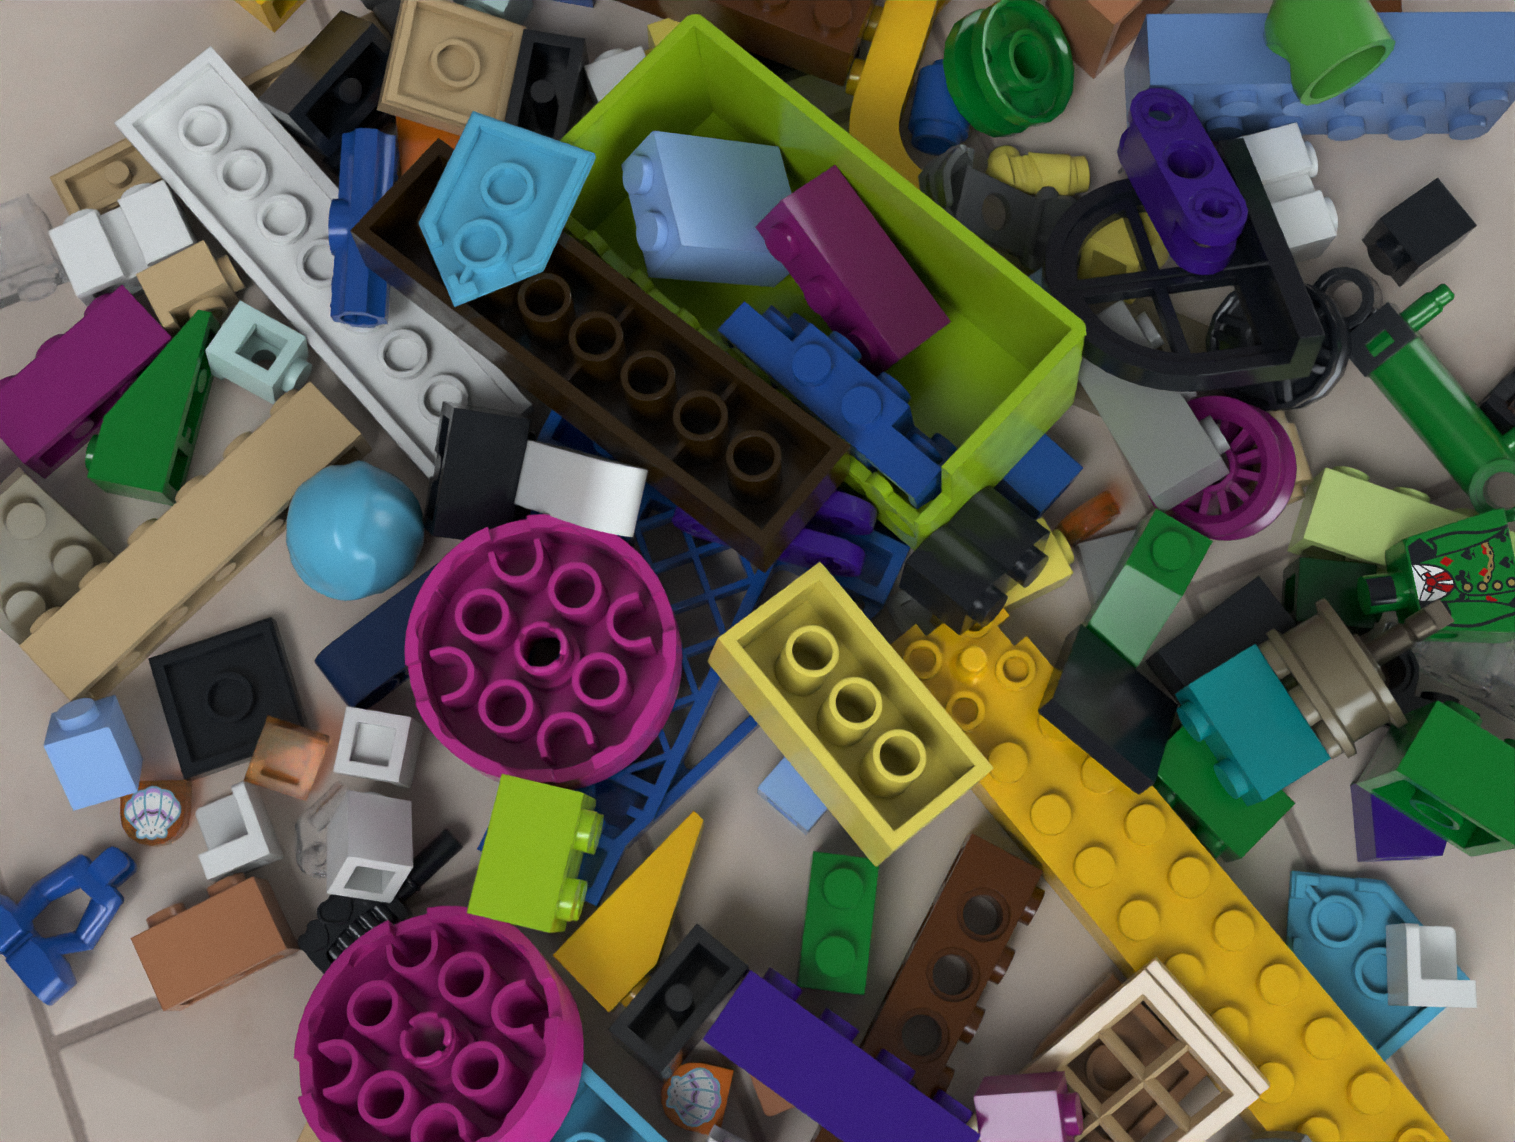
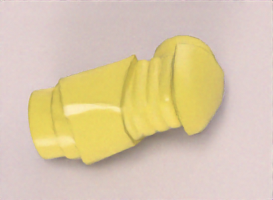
[985,145,1090,196]

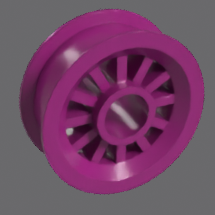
[1148,396,1297,541]

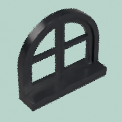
[1041,138,1325,392]

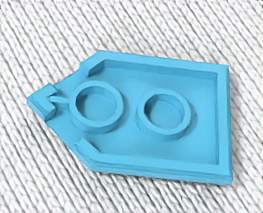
[419,111,596,307]
[1286,871,1470,1061]

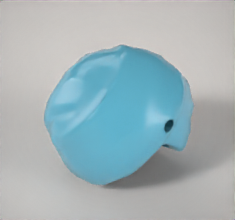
[286,460,424,601]

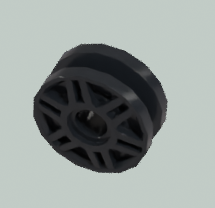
[1205,283,1352,411]

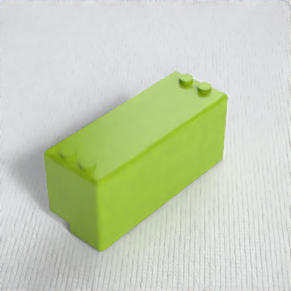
[560,14,1086,551]

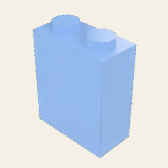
[621,131,791,287]

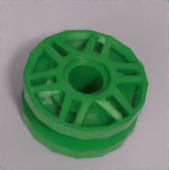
[943,0,1075,138]

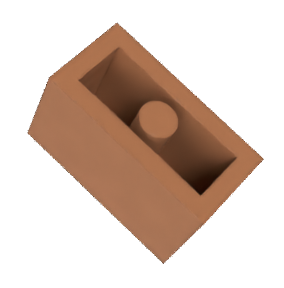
[130,872,300,1011]

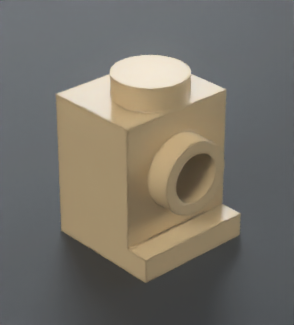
[136,240,246,338]

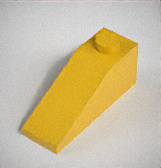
[552,811,705,1013]

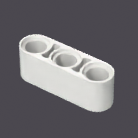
[514,440,648,537]

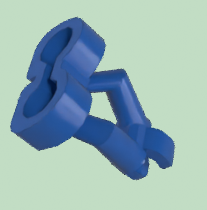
[0,847,137,1006]

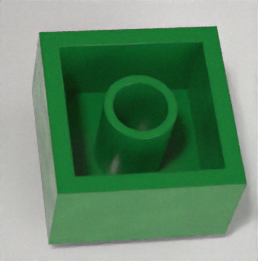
[1356,700,1515,857]

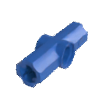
[328,128,400,328]

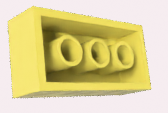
[707,562,994,867]

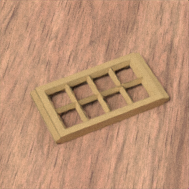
[966,956,1270,1142]

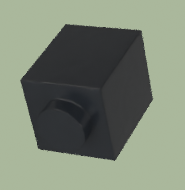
[1362,177,1477,287]

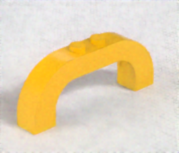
[845,0,1041,190]

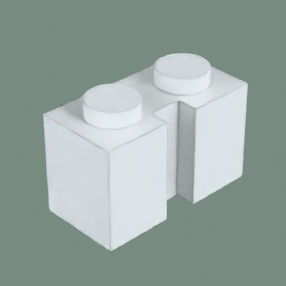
[1236,122,1338,263]
[48,179,198,307]

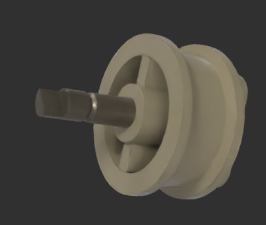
[1258,597,1454,760]

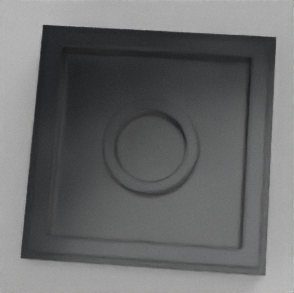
[148,617,313,782]
[1038,624,1178,795]

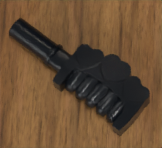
[297,828,463,974]

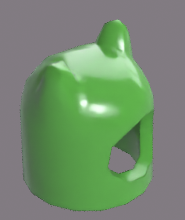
[1263,0,1396,106]

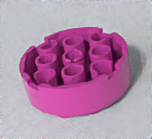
[405,514,683,790]
[294,906,584,1142]

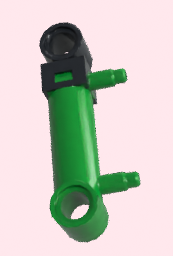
[1314,267,1515,523]

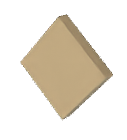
[377,0,526,136]

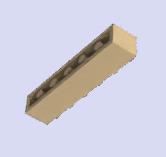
[19,381,372,701]

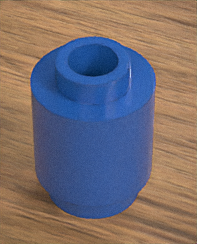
[908,59,970,156]

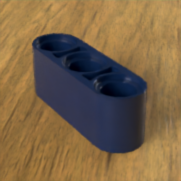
[315,562,439,710]

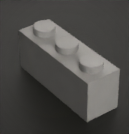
[1078,300,1231,513]

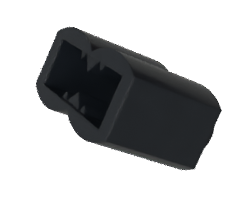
[899,485,1050,635]

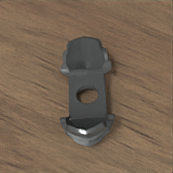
[918,144,1082,271]

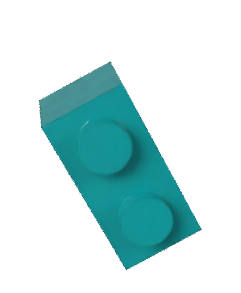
[1175,644,1331,807]

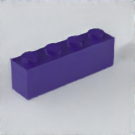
[702,967,981,1142]

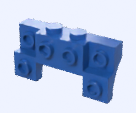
[718,301,957,509]

